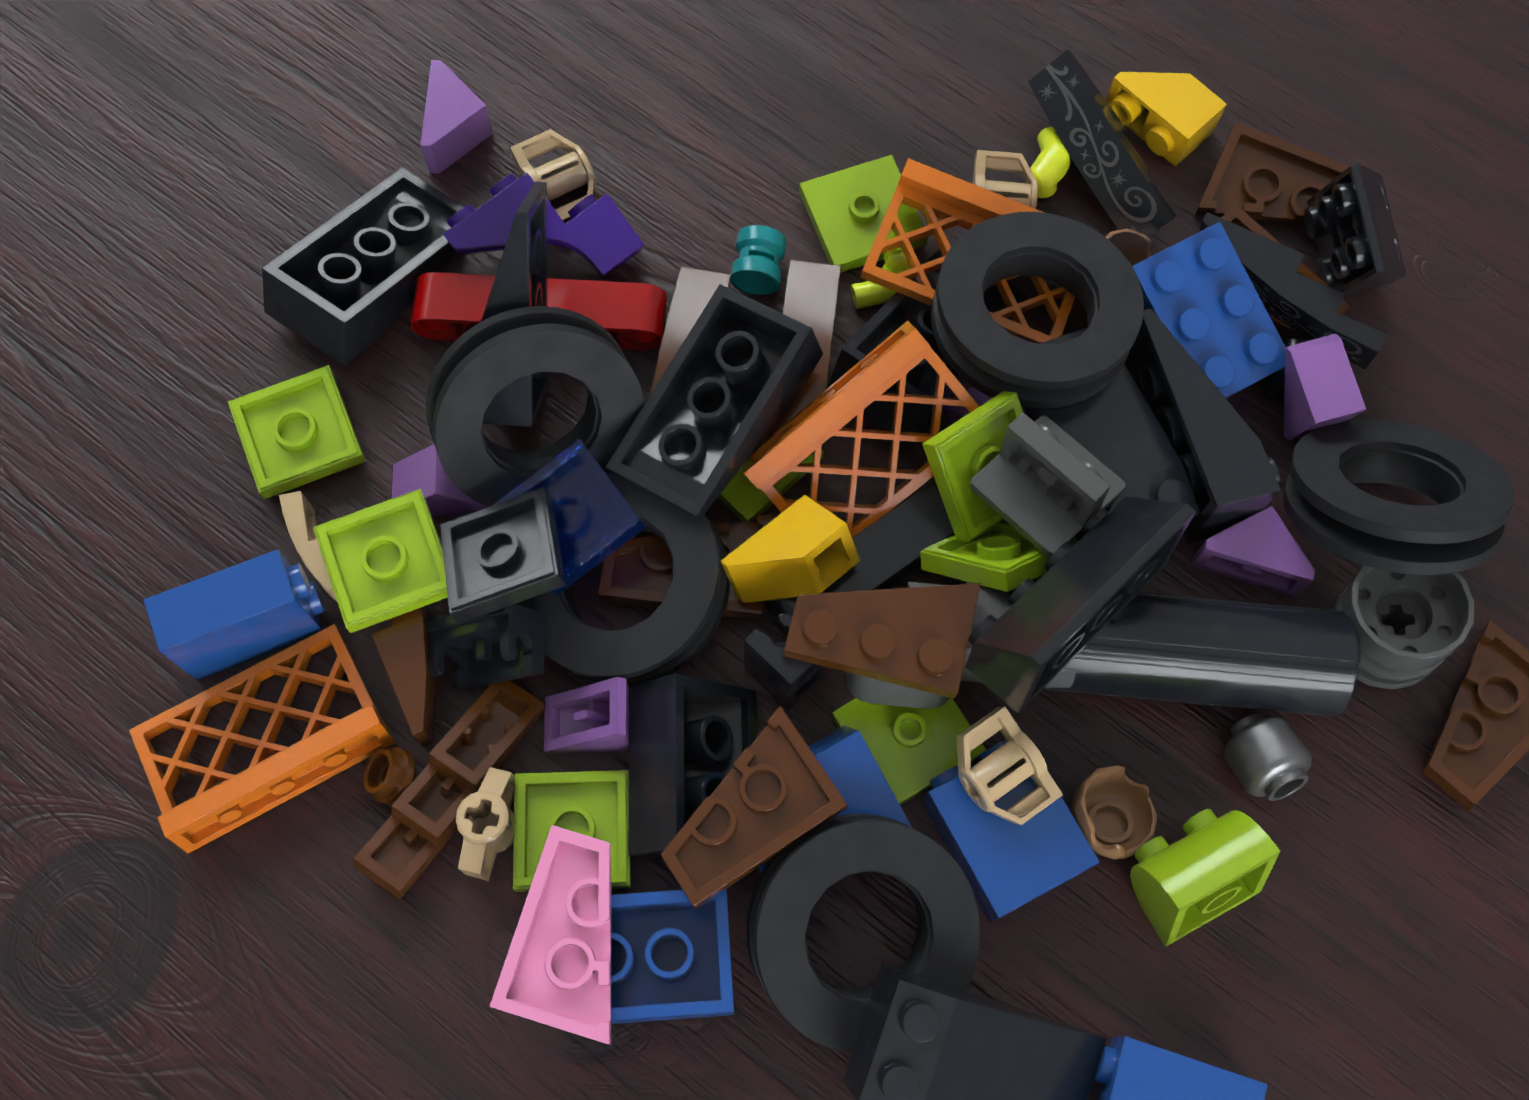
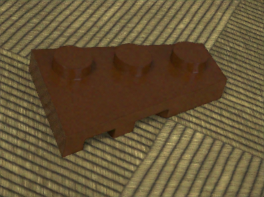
[783,583,981,699]

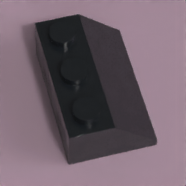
[628,673,757,860]

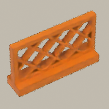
[860,158,1075,343]
[742,321,980,538]
[129,624,396,854]

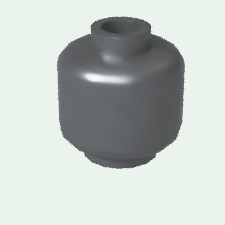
[1224,713,1312,801]

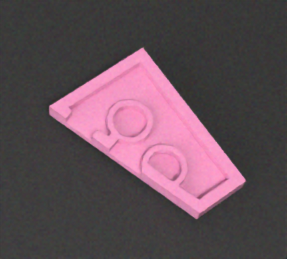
[489,825,611,1045]

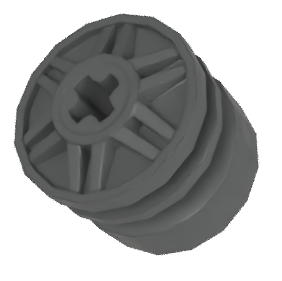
[1331,565,1474,690]

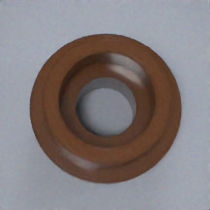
[363,747,416,805]

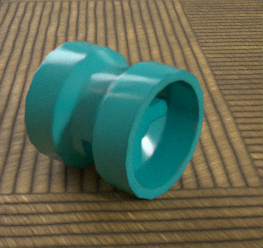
[730,225,787,296]

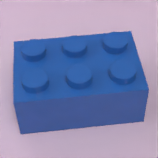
[1132,222,1285,398]
[611,889,734,1024]

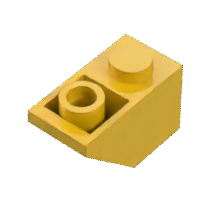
[1106,72,1227,167]
[720,495,860,603]

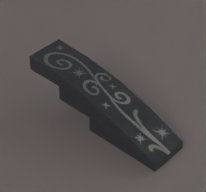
[1028,49,1177,237]
[1199,212,1388,369]

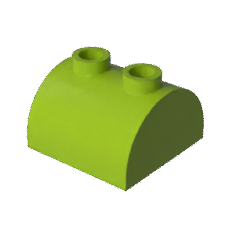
[1130,809,1280,947]

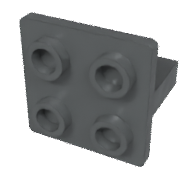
[969,413,1126,558]

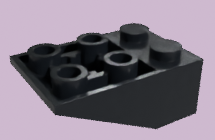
[1304,164,1407,295]

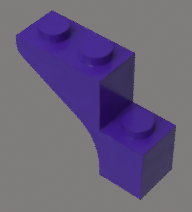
[443,173,645,280]

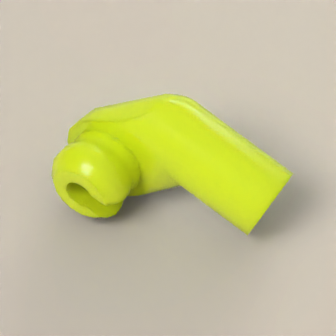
[1030,127,1070,199]
[850,247,911,309]

